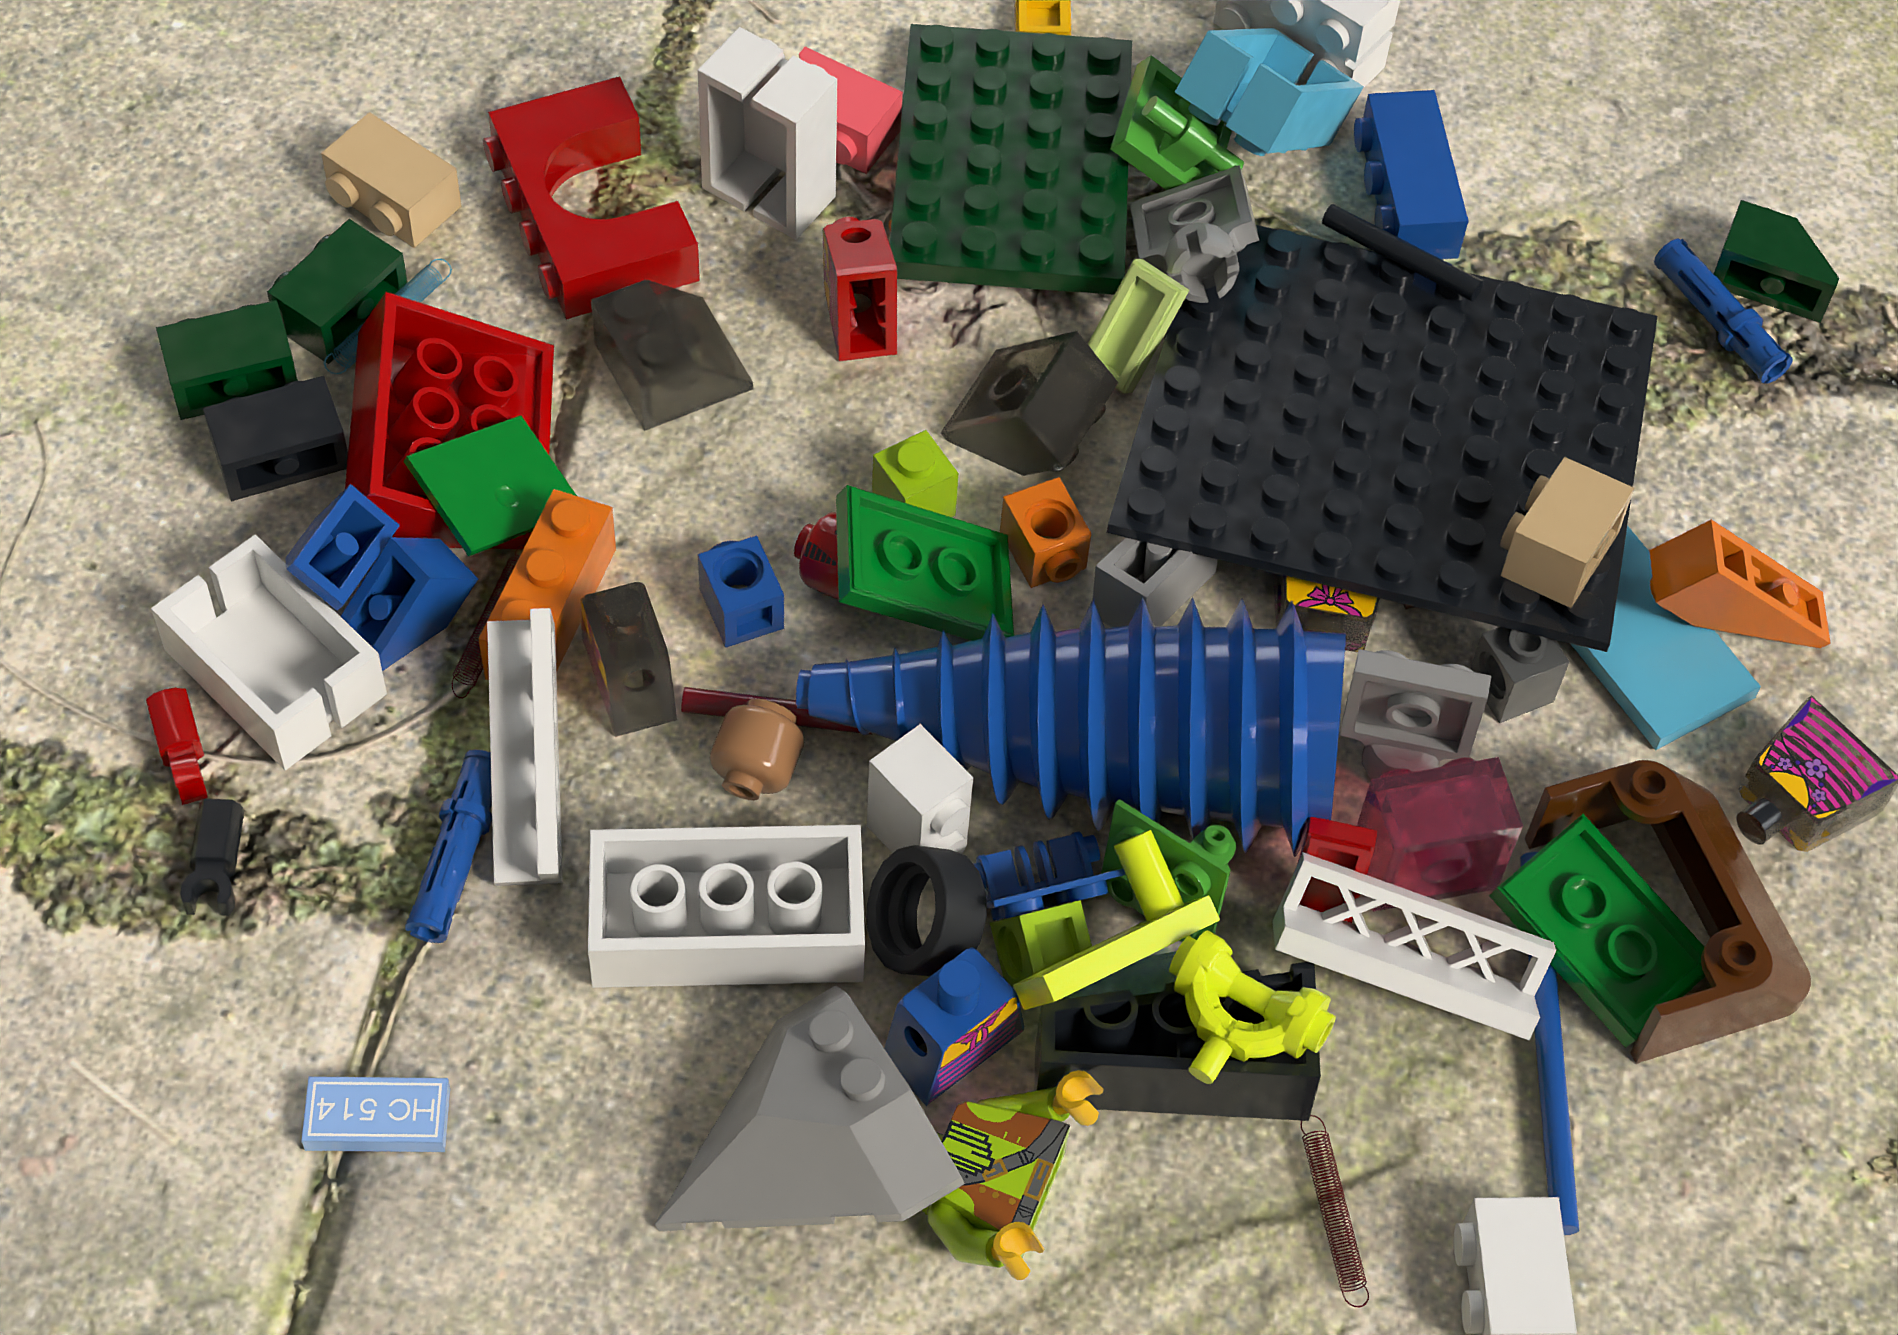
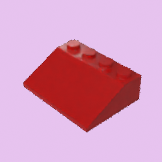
[345,292,554,549]

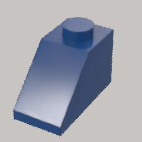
[285,484,400,611]
[340,537,478,671]

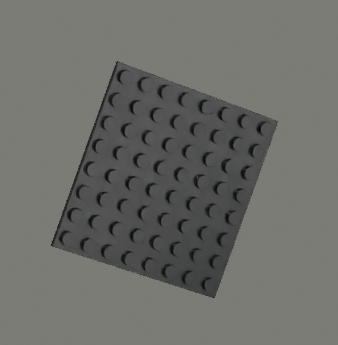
[1106,225,1658,652]

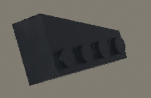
[1034,961,1321,1121]

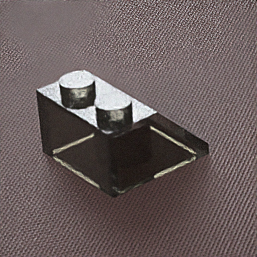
[591,280,753,431]
[941,331,1119,476]

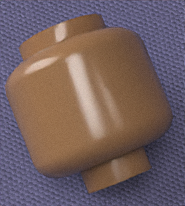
[709,699,804,801]

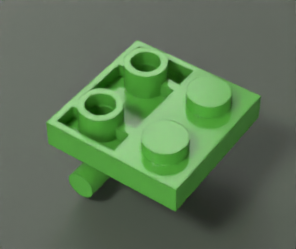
[1111,55,1244,190]

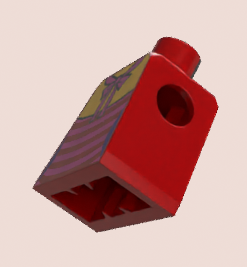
[822,217,897,361]

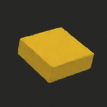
[1014,0,1071,36]

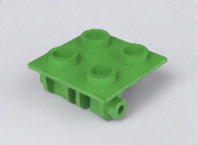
[1101,799,1236,942]

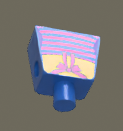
[884,947,1025,1106]

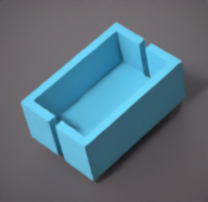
[1175,28,1364,156]

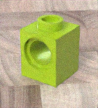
[990,900,1092,987]

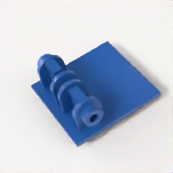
[974,831,1125,921]

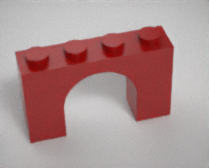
[483,76,700,320]

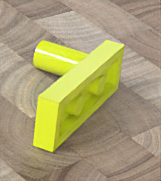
[1013,830,1220,1010]

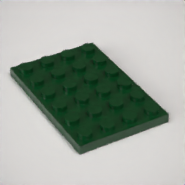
[889,24,1132,295]

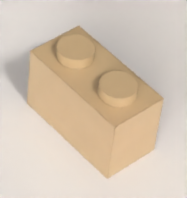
[321,112,462,248]
[1500,457,1634,608]

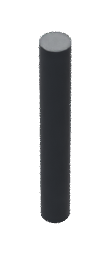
[1322,204,1484,302]

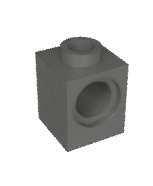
[1470,627,1569,723]

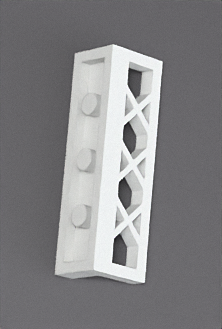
[487,608,563,886]
[1272,852,1556,1040]

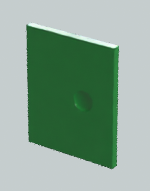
[403,415,577,557]

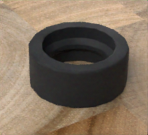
[867,845,987,977]

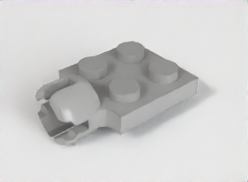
[1130,165,1259,303]
[1339,649,1491,794]

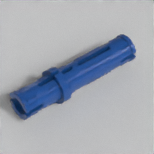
[1654,238,1793,384]
[405,749,492,943]

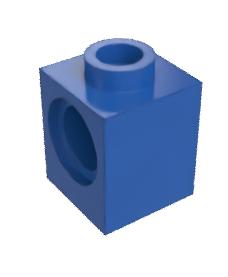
[698,535,784,648]

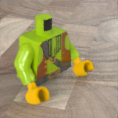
[922,1070,1104,1280]

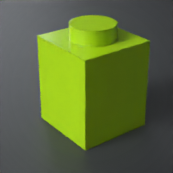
[872,430,959,517]

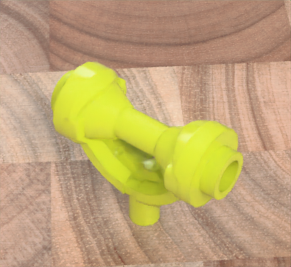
[1169,930,1336,1084]

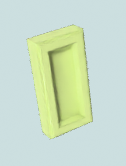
[1078,259,1189,394]

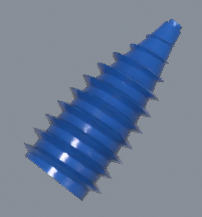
[796,597,1346,857]

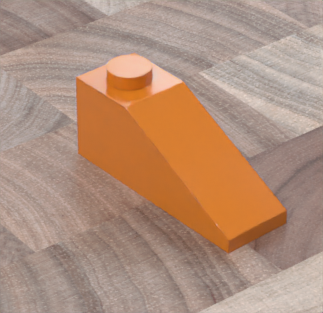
[1649,519,1831,648]

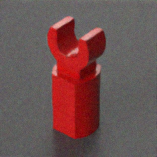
[146,687,208,805]

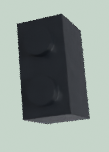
[203,376,348,501]

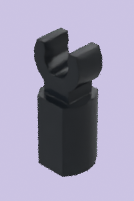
[180,799,245,916]

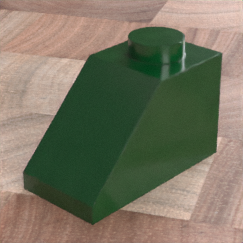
[1713,200,1839,323]

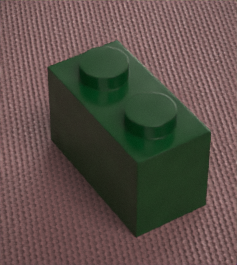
[267,219,409,365]
[156,300,298,420]

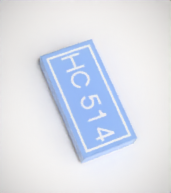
[301,1076,450,1152]

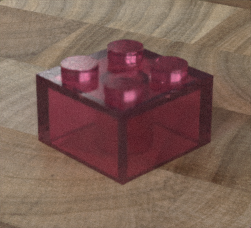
[1357,757,1523,912]

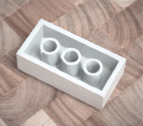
[588,825,865,988]

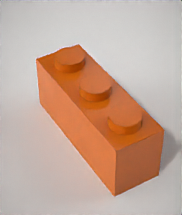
[478,489,616,681]

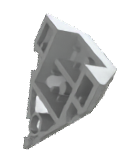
[655,986,965,1231]

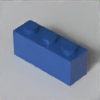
[1354,90,1469,259]

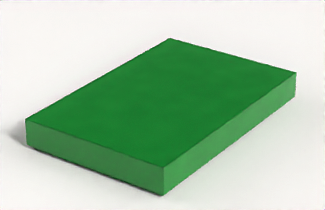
[836,485,1014,641]
[1488,814,1705,1048]

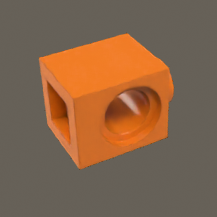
[1000,477,1091,588]

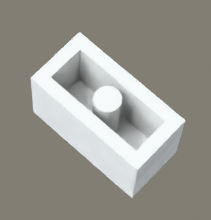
[867,724,973,854]
[1454,1197,1577,1335]

